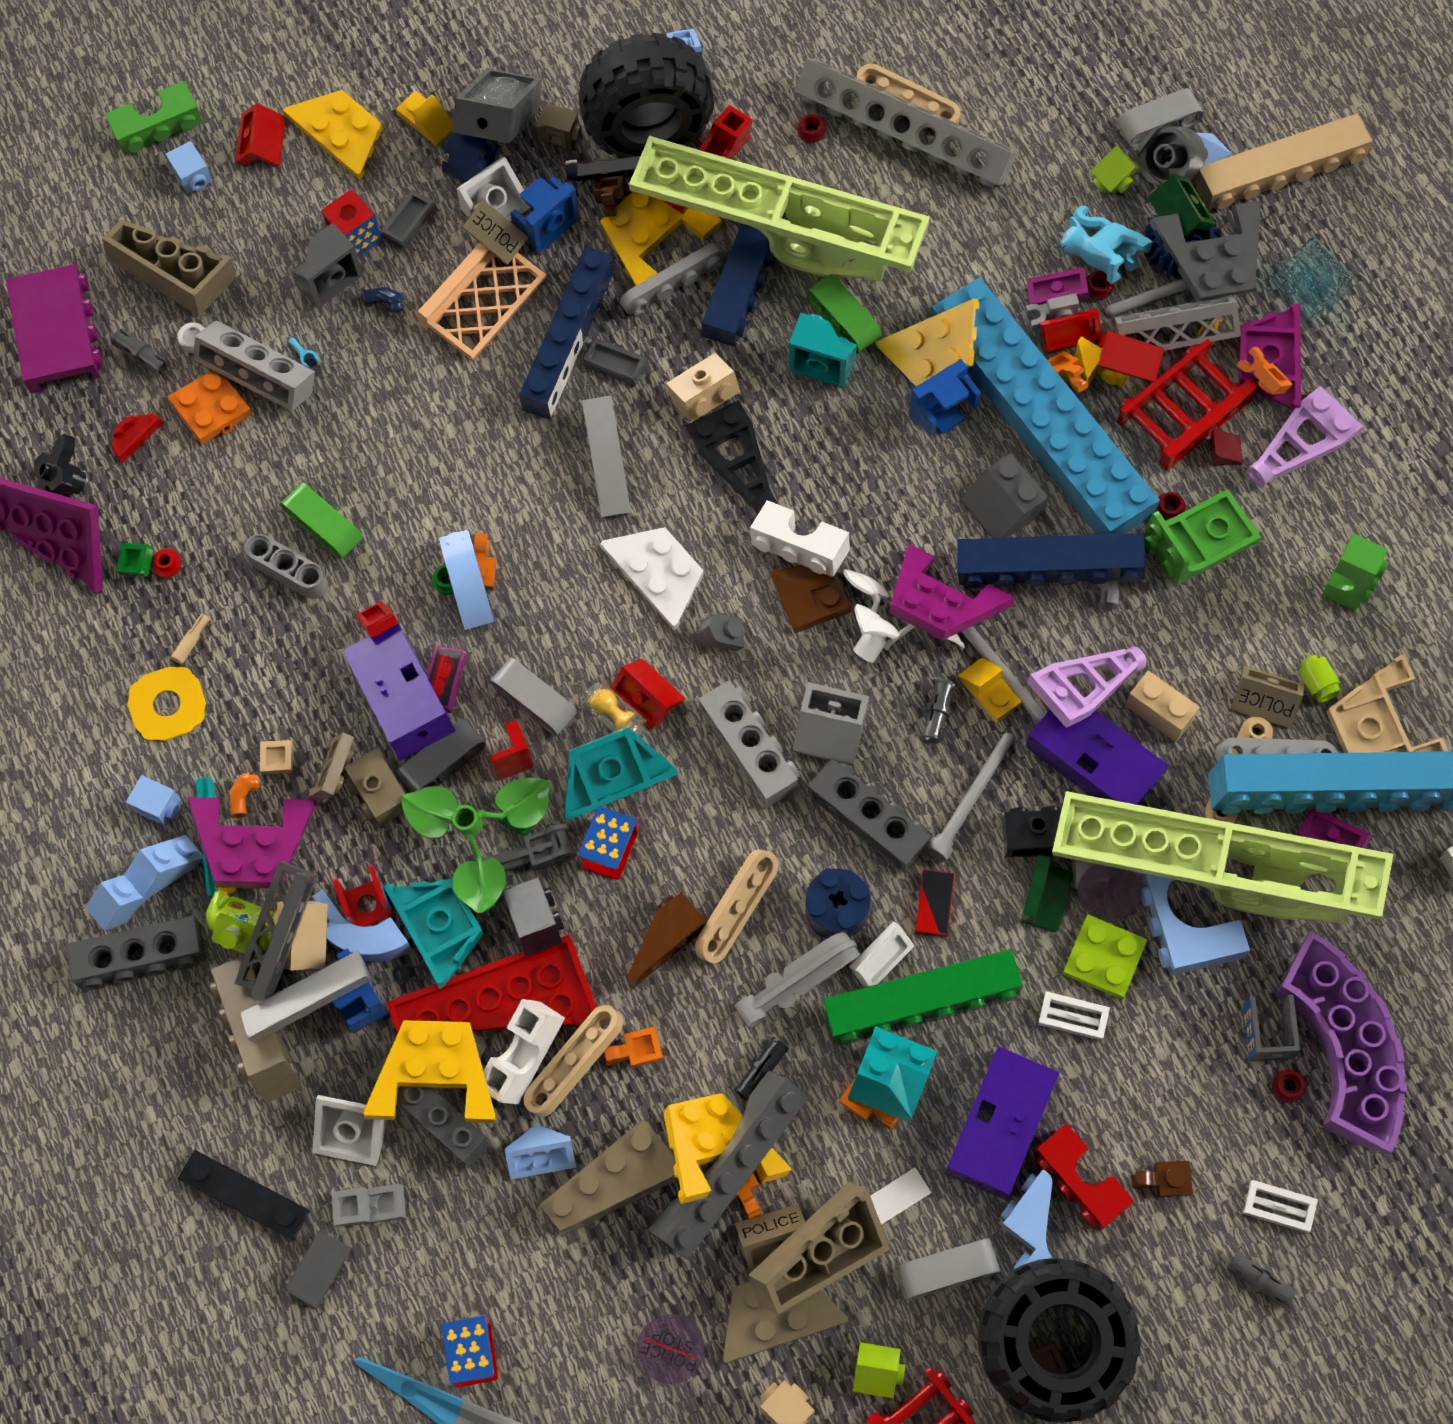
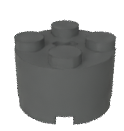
[1138,126,1208,185]

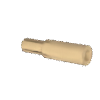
[171,614,210,665]

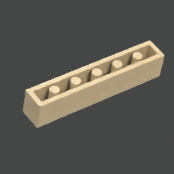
[1194,113,1372,210]

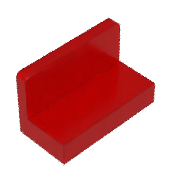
[235,103,286,167]
[1098,331,1164,383]
[608,659,685,730]
[490,720,534,781]

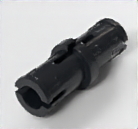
[734,1037,789,1101]

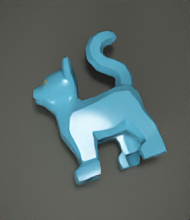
[1059,206,1152,284]

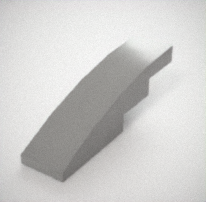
[582,396,631,518]

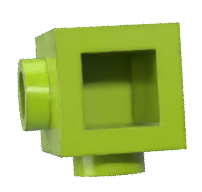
[1091,146,1140,194]
[853,1342,906,1399]

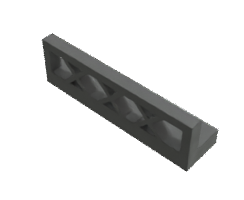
[235,861,318,1001]

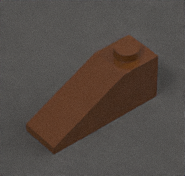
[627,892,706,989]

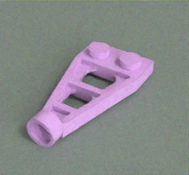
[1247,386,1363,487]
[1027,646,1147,728]

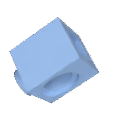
[166,141,212,194]
[126,775,181,827]

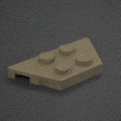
[723,1281,849,1364]

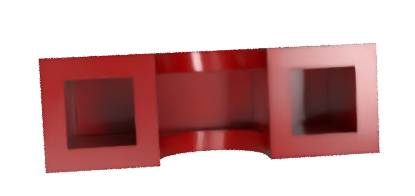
[1034,1123,1134,1232]

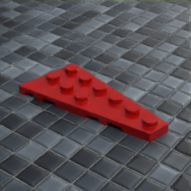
[386,934,597,1034]

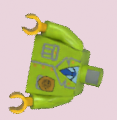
[206,888,275,956]

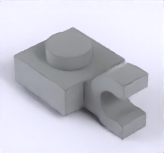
[1025,293,1079,331]

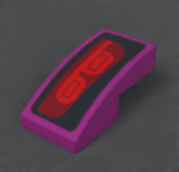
[427,645,466,713]

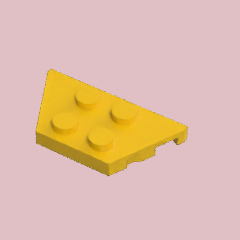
[283,90,382,180]
[875,299,979,386]

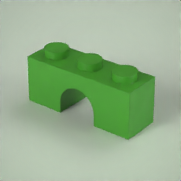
[105,81,203,155]
[1322,534,1389,611]

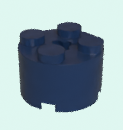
[442,132,502,182]
[805,868,870,939]

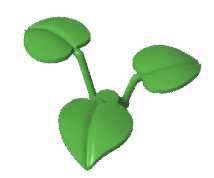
[401,778,550,913]

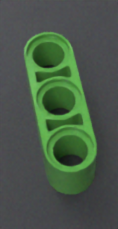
[806,274,882,353]
[280,482,363,559]

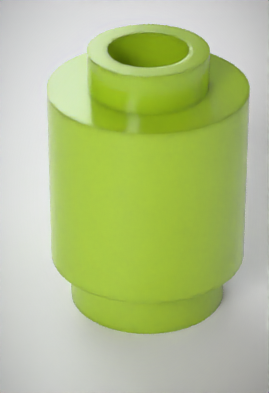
[1298,655,1342,703]

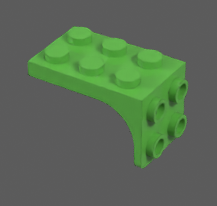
[1144,489,1261,586]

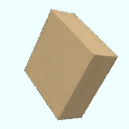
[260,740,293,775]

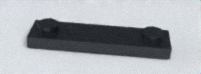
[178,1149,310,1241]

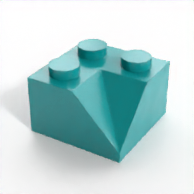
[789,313,857,388]
[848,1027,937,1123]

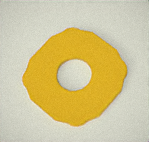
[128,667,206,741]

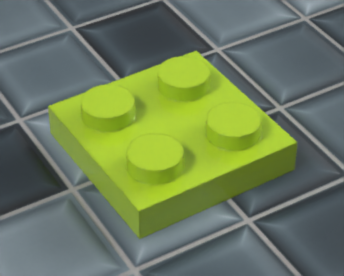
[1062,914,1148,1000]

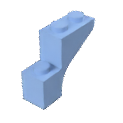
[85,835,203,931]
[1001,1170,1052,1269]

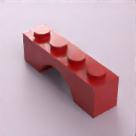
[660,104,753,214]

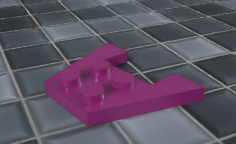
[889,543,1015,641]
[187,797,316,888]

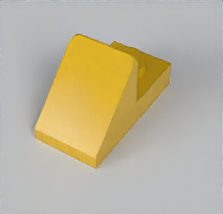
[396,91,453,147]
[1075,337,1129,390]
[957,658,1022,723]

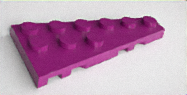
[0,478,103,594]

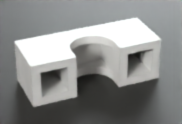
[750,500,850,577]
[483,999,565,1104]

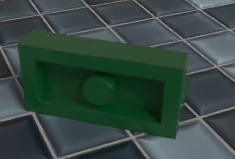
[1148,174,1216,238]
[1020,855,1073,932]

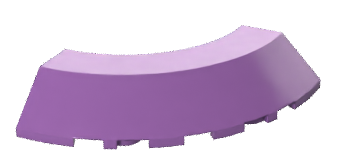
[1275,931,1407,1154]

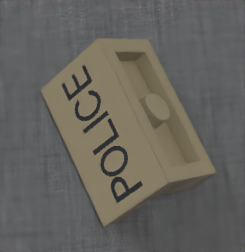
[461,199,528,265]
[1230,665,1305,729]
[735,1204,805,1273]

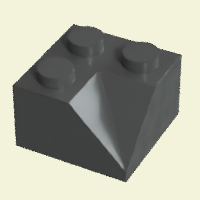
[291,223,363,309]

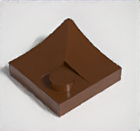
[770,565,852,633]

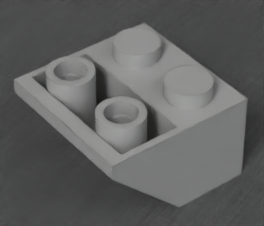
[793,682,869,767]

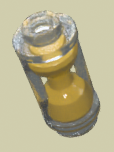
[582,682,647,738]

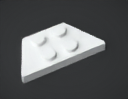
[600,527,704,630]

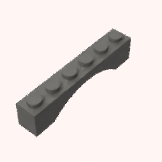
[648,1070,809,1260]

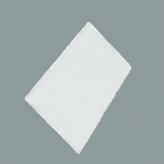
[871,1168,932,1225]

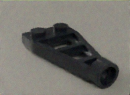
[565,156,641,182]
[685,400,778,516]

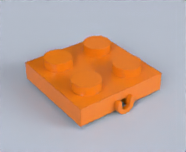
[167,370,251,445]

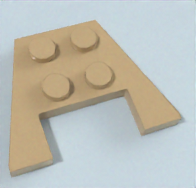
[1326,654,1448,753]

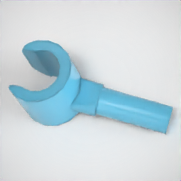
[288,338,319,368]

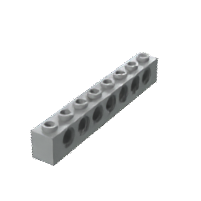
[794,58,1018,188]

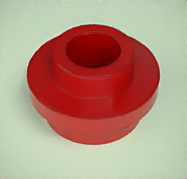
[151,548,182,578]

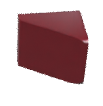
[1209,430,1243,466]

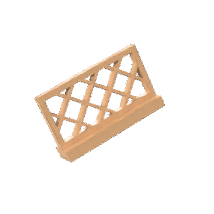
[418,243,547,361]

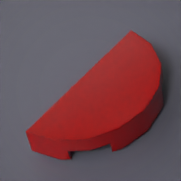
[112,413,164,464]

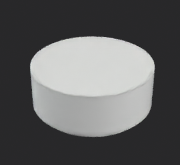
[177,322,205,353]

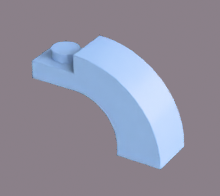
[439,530,494,630]
[312,889,412,962]

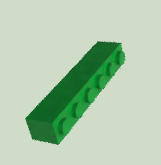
[822,949,1023,1045]

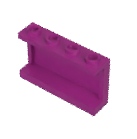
[6,264,103,394]

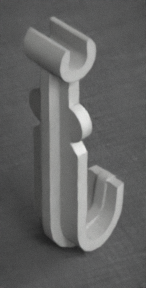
[734,932,860,1028]

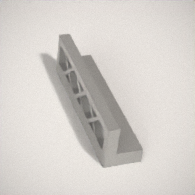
[1114,295,1241,351]

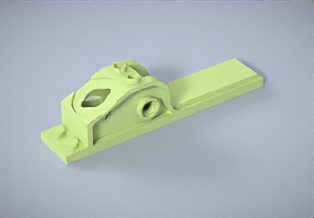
[629,136,930,281]
[1052,791,1393,924]

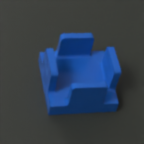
[510,176,579,255]
[909,359,981,436]
[321,948,390,1033]

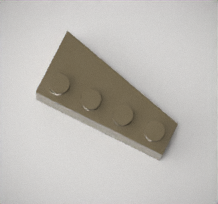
[102,220,236,316]
[210,955,302,1103]
[539,1119,679,1237]
[748,1182,890,1315]

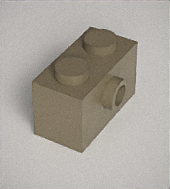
[344,748,405,827]

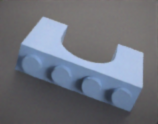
[1133,871,1250,976]

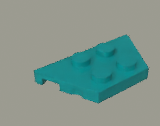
[564,726,679,821]
[383,879,484,989]

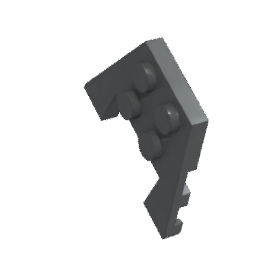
[1150,201,1261,301]

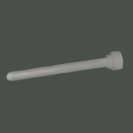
[1105,279,1189,317]
[961,626,1046,723]
[925,733,1014,862]

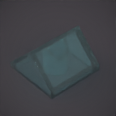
[1272,236,1354,321]

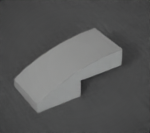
[331,1183,406,1226]

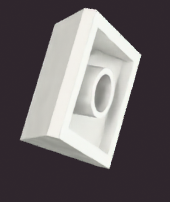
[457,156,531,222]
[312,1095,388,1166]

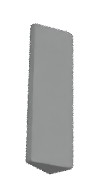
[240,950,372,1042]

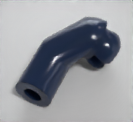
[363,287,404,312]

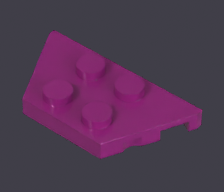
[1239,304,1301,411]

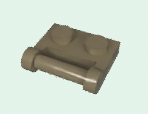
[308,732,354,805]

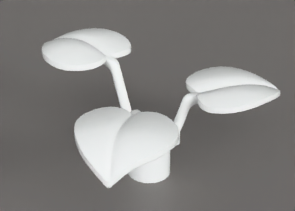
[841,569,965,663]

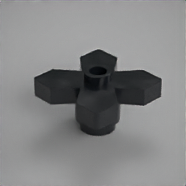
[33,434,86,495]

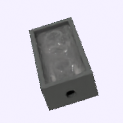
[452,68,542,143]

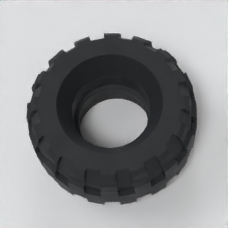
[578,33,714,159]
[977,1258,1141,1423]

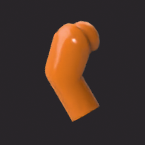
[229,772,260,818]

